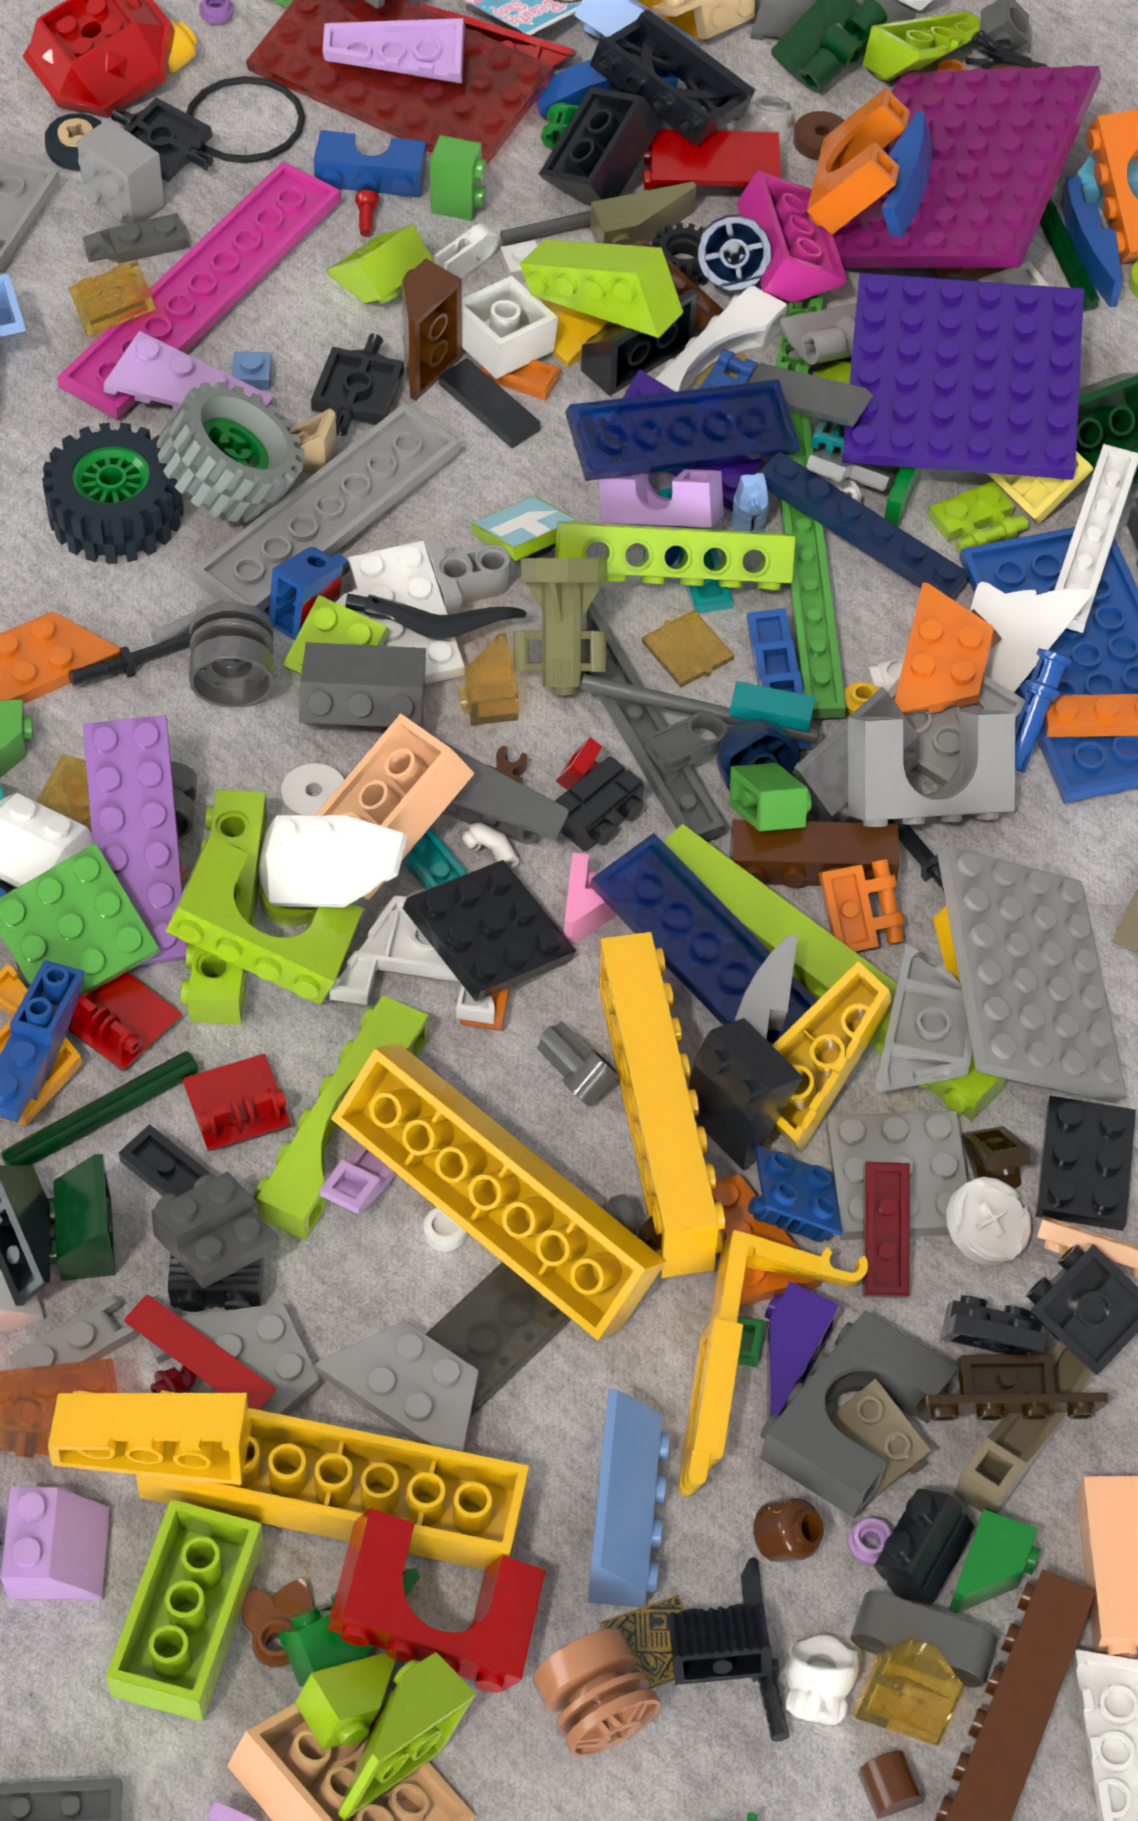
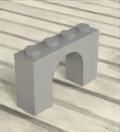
[848,709,1015,827]

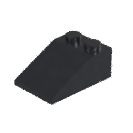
[689,1018,803,1171]

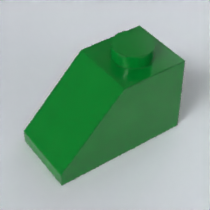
[949,1509,1041,1613]

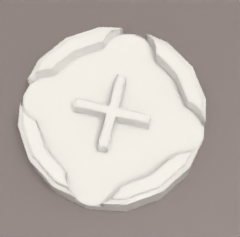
[946,1177,1031,1266]

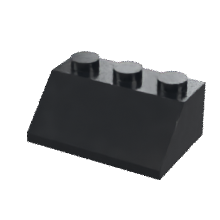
[539,87,663,206]
[581,288,698,396]

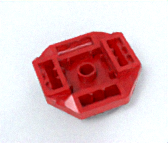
[23,0,175,118]

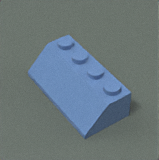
[588,1389,670,1608]

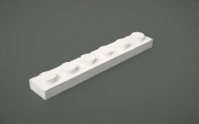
[1054,444,1138,633]

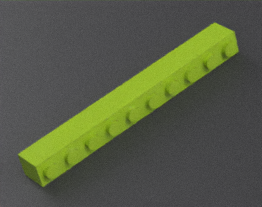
[648,824,1007,1121]

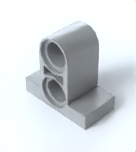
[426,538,510,615]

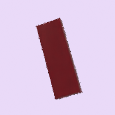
[862,1161,910,1298]

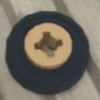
[45,113,102,170]

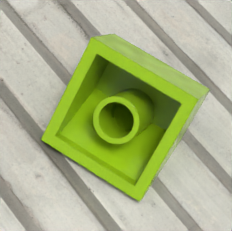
[326,224,435,304]

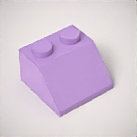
[0,1487,111,1600]

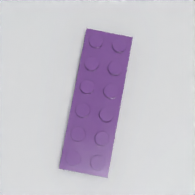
[83,715,188,965]

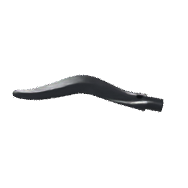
[345,593,526,639]

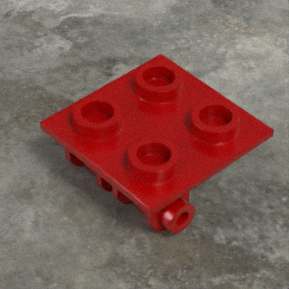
[68,972,182,1072]
[182,1053,292,1152]

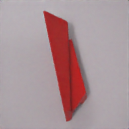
[414,2,577,76]

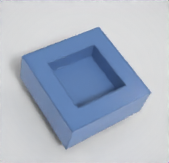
[232,351,272,390]

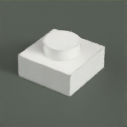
[500,240,537,281]

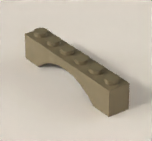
[954,1341,1095,1514]

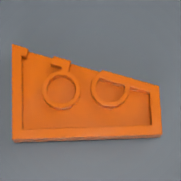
[711,1174,821,1306]

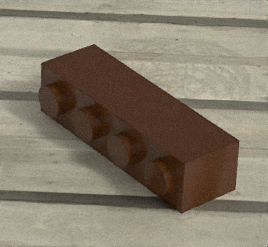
[730,819,900,888]

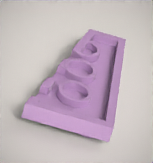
[322,18,465,83]
[103,331,273,411]

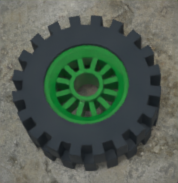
[42,422,183,564]

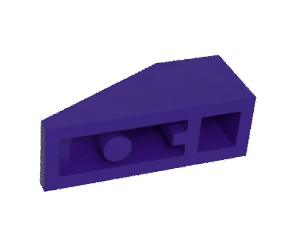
[764,1281,839,1421]

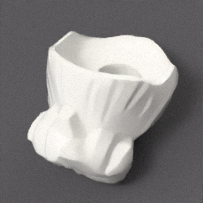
[785,1635,859,1725]

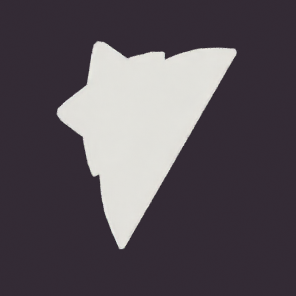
[970,582,1094,693]

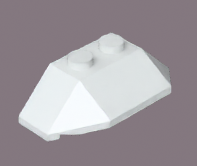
[0,793,93,887]
[257,815,408,907]

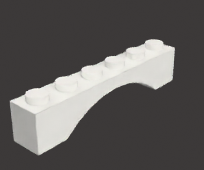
[655,285,787,396]

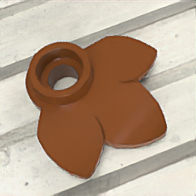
[242,1578,313,1668]

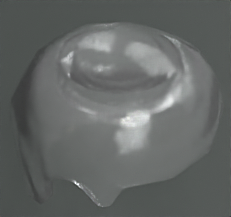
[741,95,796,145]

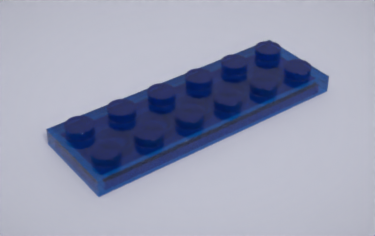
[565,379,800,481]
[590,833,817,1045]

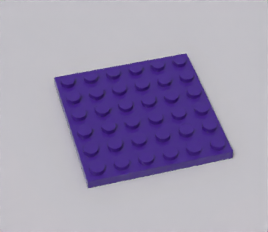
[842,273,1084,480]

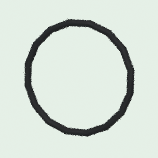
[186,76,306,163]

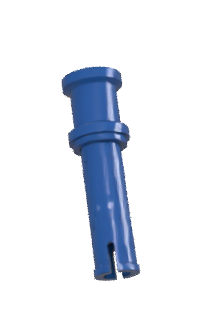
[1015,648,1072,773]

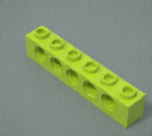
[555,521,795,590]
[181,789,268,1025]

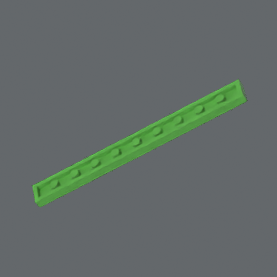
[769,408,846,719]

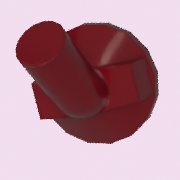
[150,1365,198,1393]

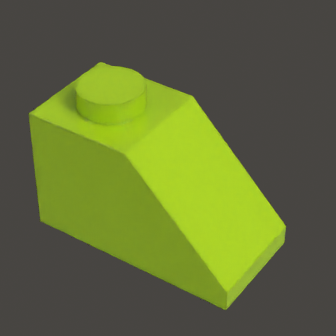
[295,1653,396,1750]

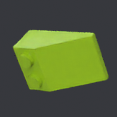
[338,1652,476,1821]

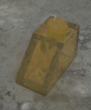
[458,633,519,726]

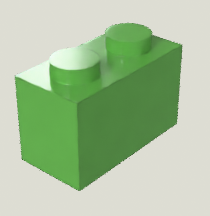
[430,135,487,221]
[729,763,811,831]

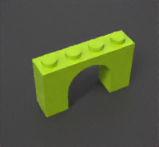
[165,835,363,1005]

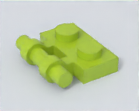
[927,480,1028,555]

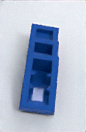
[881,111,932,237]
[1061,177,1122,307]
[746,608,812,750]

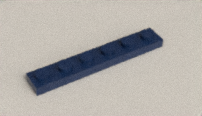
[759,451,969,599]

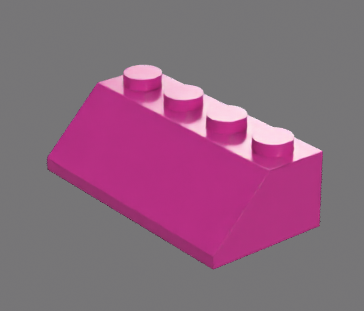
[736,170,848,303]

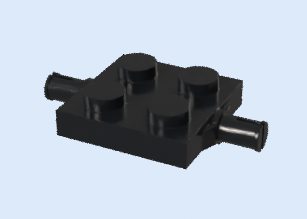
[111,97,213,182]
[311,333,404,436]

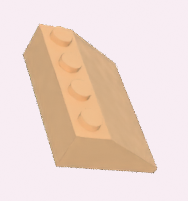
[227,1703,476,1821]

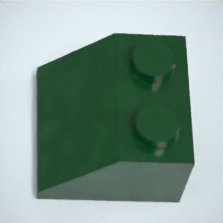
[47,1154,115,1281]

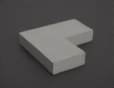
[806,449,897,491]

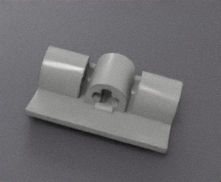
[779,303,857,365]

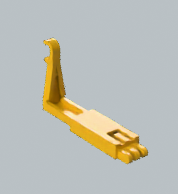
[677,1230,868,1497]

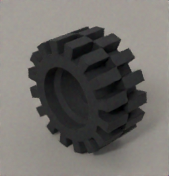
[652,222,708,286]

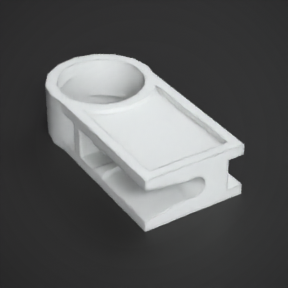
[434,223,499,279]

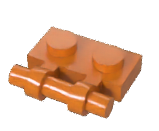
[818,859,905,952]

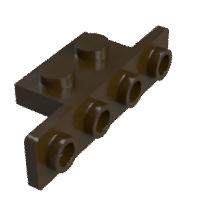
[917,1354,1109,1421]

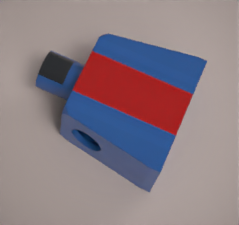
[269,547,350,641]

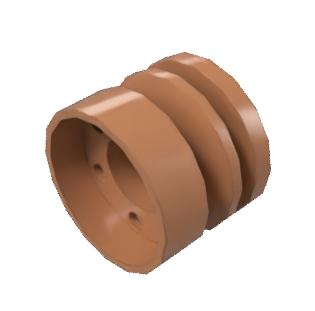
[533,1628,661,1757]

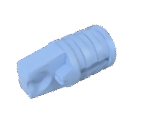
[731,473,769,532]

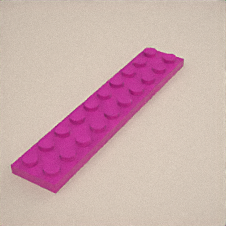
[57,161,341,420]

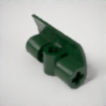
[771,0,888,93]

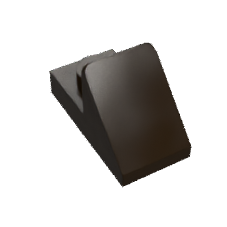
[962,1126,1031,1188]

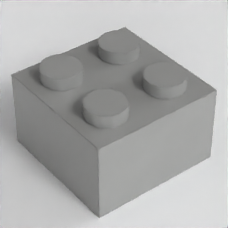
[77,118,165,224]

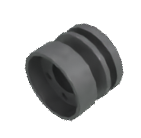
[189,602,274,708]

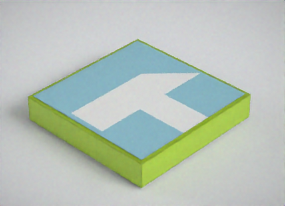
[471,495,578,561]

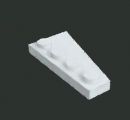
[1072,1649,1138,1821]

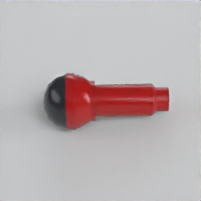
[355,187,380,237]

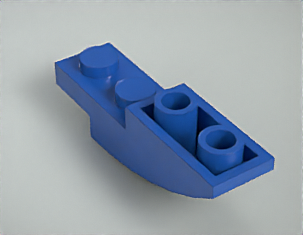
[532,60,678,116]
[0,960,85,1123]

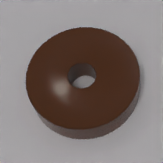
[793,111,845,161]

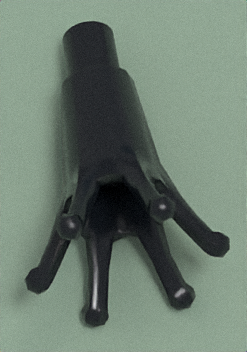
[965,30,1047,69]

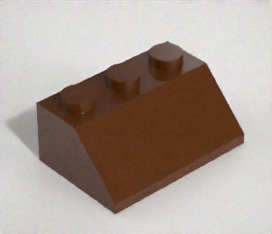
[401,258,462,401]

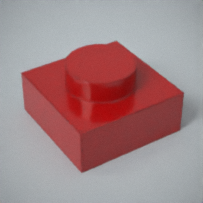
[556,737,603,790]

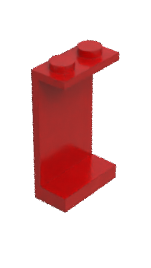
[643,129,781,190]

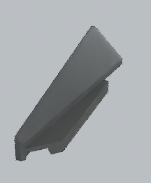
[438,739,569,844]

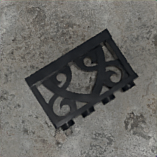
[590,9,756,146]

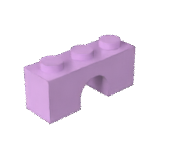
[599,467,724,529]

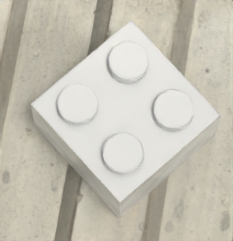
[462,275,558,379]

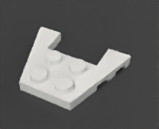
[329,895,495,1024]

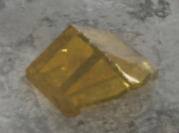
[852,1638,964,1746]

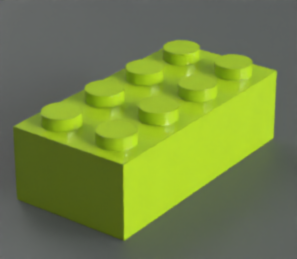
[105,1499,265,1722]

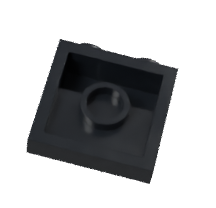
[1024,1243,1138,1375]
[940,1295,1047,1355]

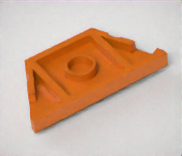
[894,583,994,716]
[0,611,120,704]

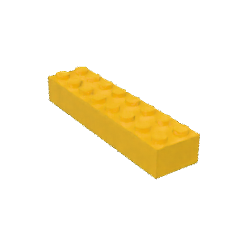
[598,932,725,1278]
[331,1043,667,1341]
[136,1390,529,1570]

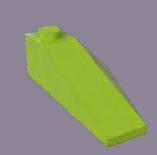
[863,11,980,81]

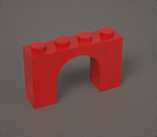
[327,1508,546,1693]

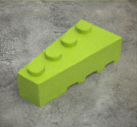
[519,239,683,338]

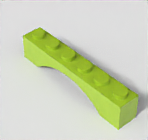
[254,995,429,1241]

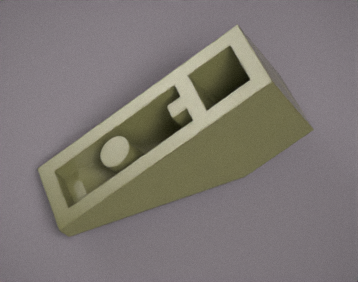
[590,181,696,245]

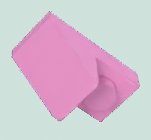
[564,853,619,945]

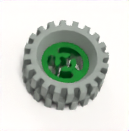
[157,382,305,523]

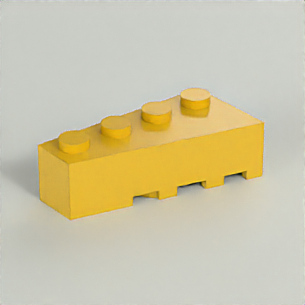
[772,961,893,1154]
[48,1391,250,1485]

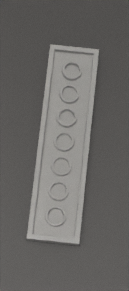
[193,403,461,611]

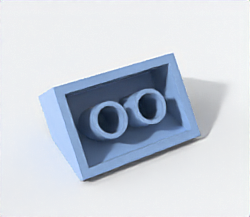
[574,0,701,47]

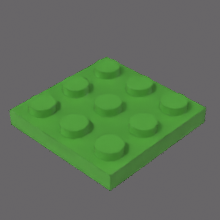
[0,843,161,994]

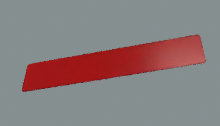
[124,1295,276,1410]

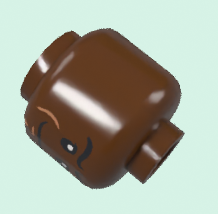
[753,1498,824,1562]

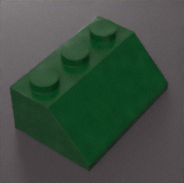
[1076,373,1138,472]

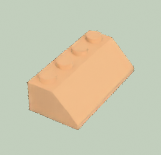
[315,714,475,900]

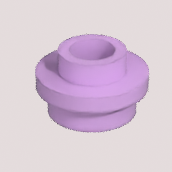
[847,1518,892,1565]

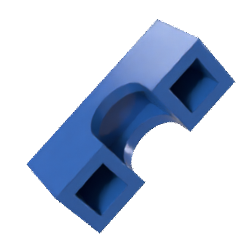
[314,130,427,198]

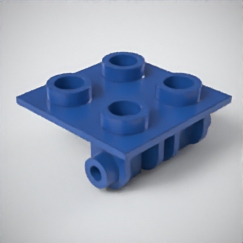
[748,1145,843,1242]

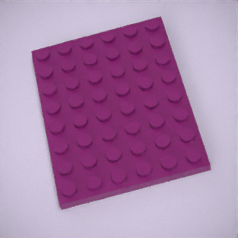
[833,65,1102,268]

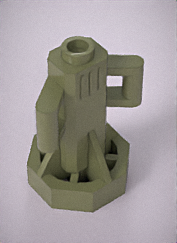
[513,558,608,695]

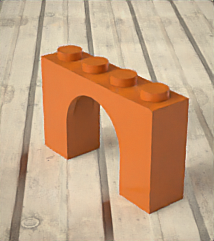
[807,87,910,235]
[1086,109,1138,265]

